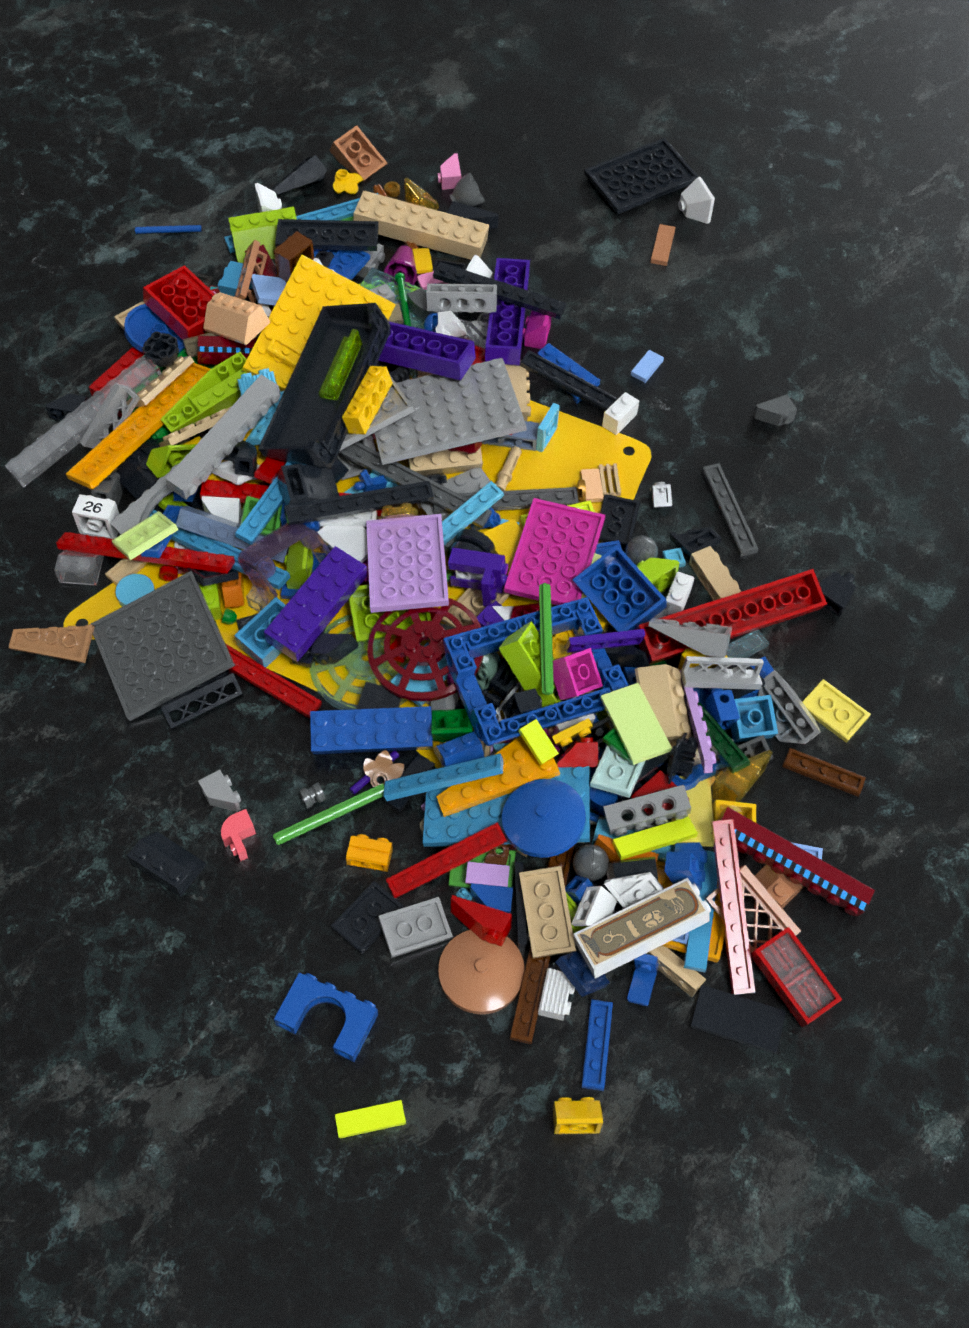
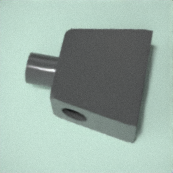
[91,472,122,508]

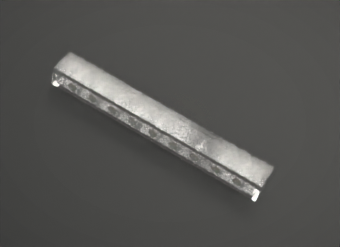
[5,355,161,488]

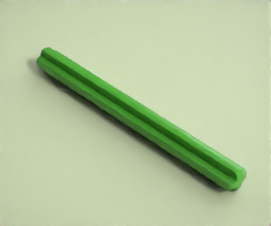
[539,583,554,695]
[273,784,385,845]

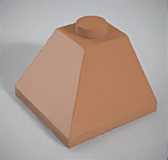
[755,865,804,909]

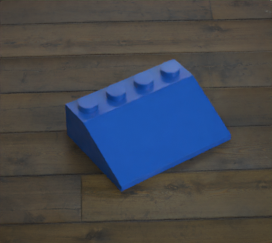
[573,545,667,632]

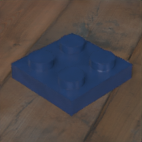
[555,950,610,997]

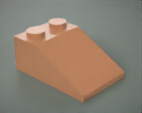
[330,126,387,181]

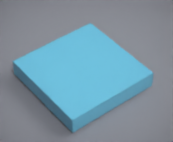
[536,403,559,452]

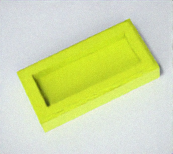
[518,719,559,765]

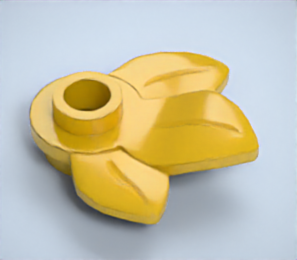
[333,169,363,194]

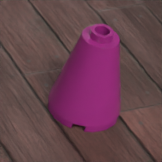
[384,246,417,287]

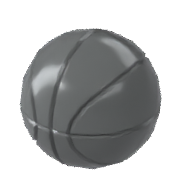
[625,535,658,566]
[572,844,609,881]

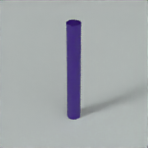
[349,750,399,795]

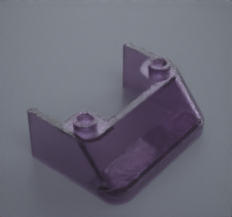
[238,523,330,604]

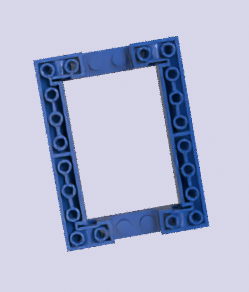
[443,597,629,746]

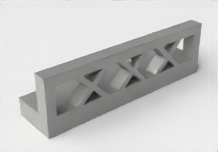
[80,383,140,448]
[680,656,764,690]

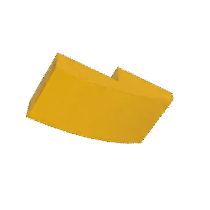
[412,248,433,275]

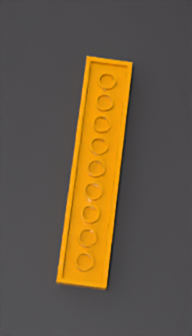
[66,363,210,490]

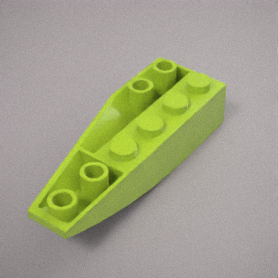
[161,352,253,433]

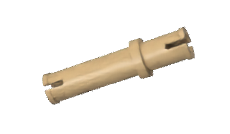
[495,446,522,491]

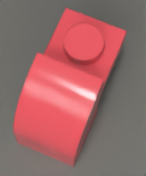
[221,809,256,861]

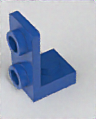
[627,954,658,1006]

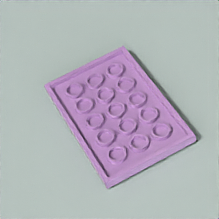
[366,514,449,613]

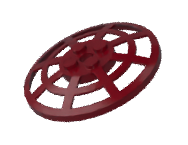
[367,598,484,702]

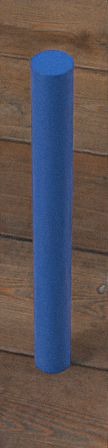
[135,225,202,234]

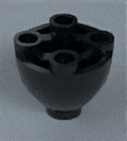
[142,331,179,370]

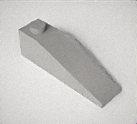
[649,618,732,658]

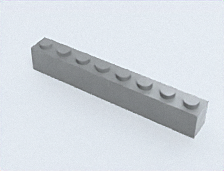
[166,374,281,499]

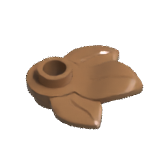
[363,750,404,788]

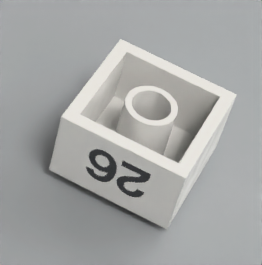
[72,495,119,539]

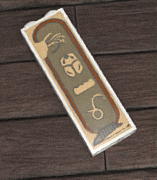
[574,878,711,978]

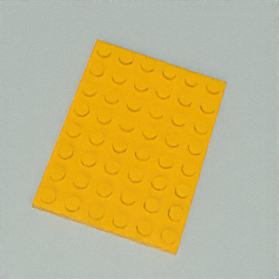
[242,255,396,391]

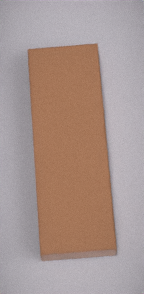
[651,224,676,266]

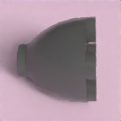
[449,172,485,207]

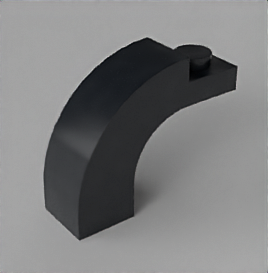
[223,440,257,476]

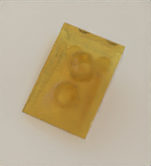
[712,750,773,802]

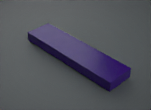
[565,629,645,653]

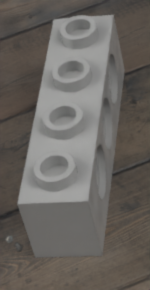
[426,284,497,313]
[603,785,691,836]

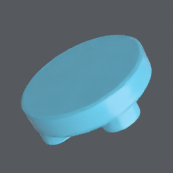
[115,574,155,607]

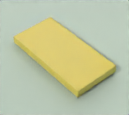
[671,776,714,847]

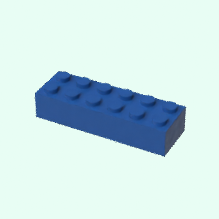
[310,706,433,754]

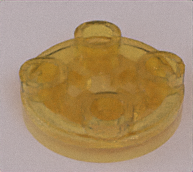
[381,503,419,519]

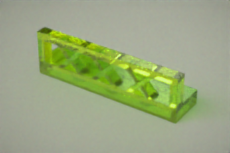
[319,329,362,400]

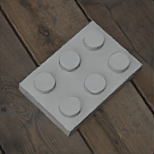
[378,897,453,958]

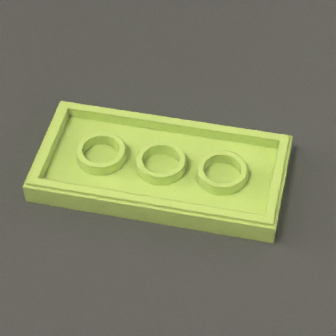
[601,683,672,765]

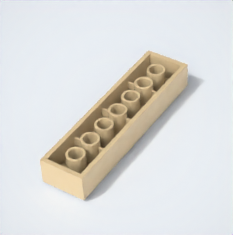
[354,191,489,260]

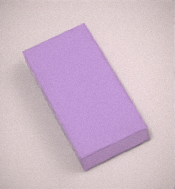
[466,862,510,887]

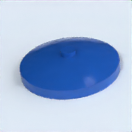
[124,304,185,353]
[502,779,586,858]

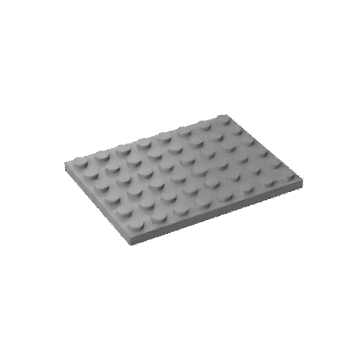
[375,358,527,465]

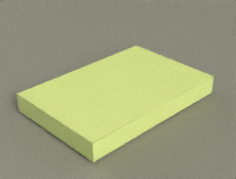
[112,511,178,560]

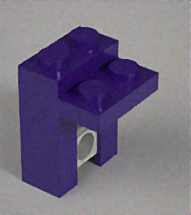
[448,548,508,607]

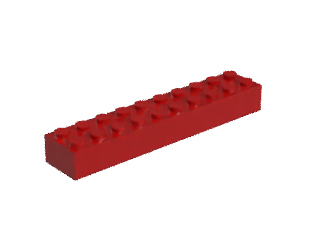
[634,569,827,665]

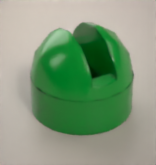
[221,608,237,625]

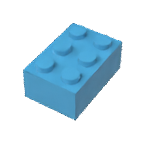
[234,597,286,667]

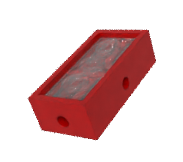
[751,927,842,1027]

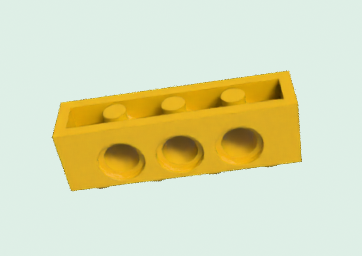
[342,366,393,435]

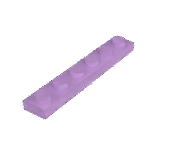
[680,670,716,774]

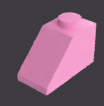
[437,153,461,190]

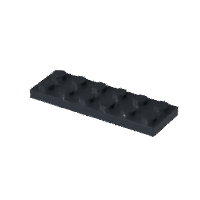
[275,219,379,251]

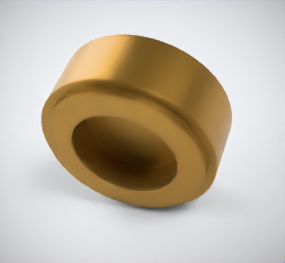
[384,182,400,197]

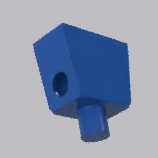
[705,688,740,730]

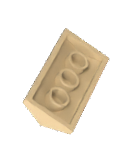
[442,586,511,628]

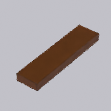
[782,748,866,797]

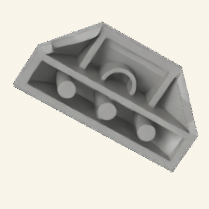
[758,670,821,744]

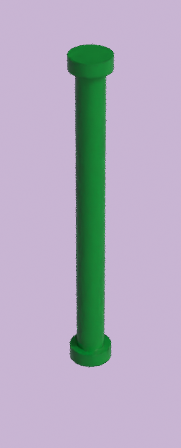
[395,273,411,326]

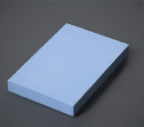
[250,274,286,306]

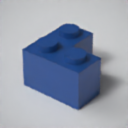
[664,842,708,890]

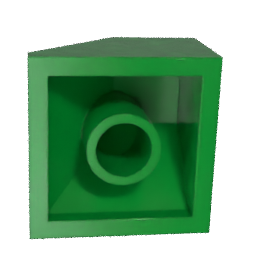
[431,709,472,742]

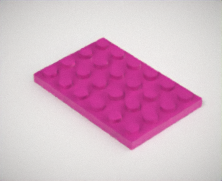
[504,498,606,605]

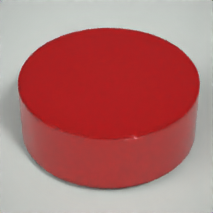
[159,565,178,581]

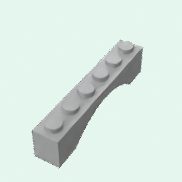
[111,453,212,534]

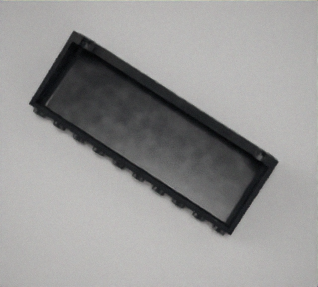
[258,303,391,468]

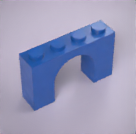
[274,973,378,1062]

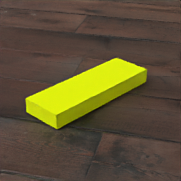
[335,1100,406,1139]

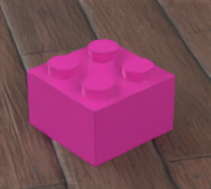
[553,648,603,700]

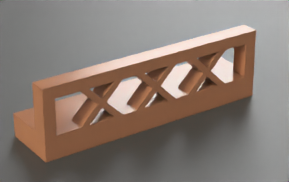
[235,240,267,303]

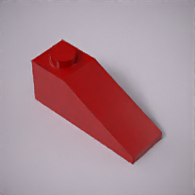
[451,895,512,946]

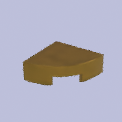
[577,480,586,503]

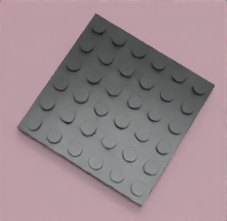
[89,571,235,721]

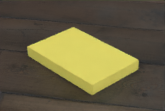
[803,679,871,743]

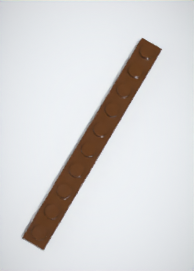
[510,846,574,1044]

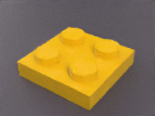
[552,718,593,747]

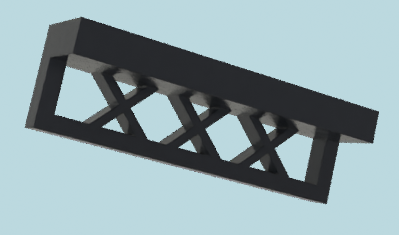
[159,670,243,729]

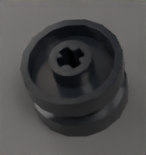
[447,528,495,559]

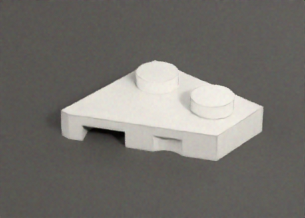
[604,872,664,909]

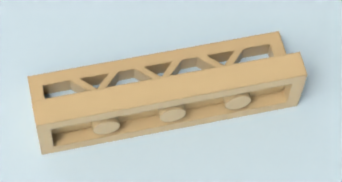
[645,946,706,997]

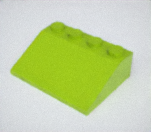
[228,207,297,263]
[348,585,432,642]

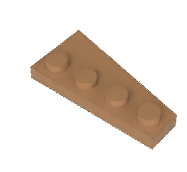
[9,625,95,663]

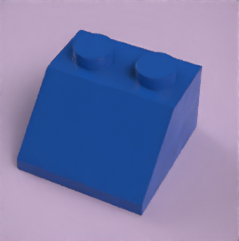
[433,731,484,767]

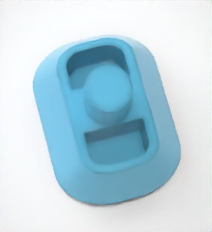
[456,888,472,901]

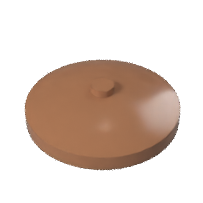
[439,930,525,1014]

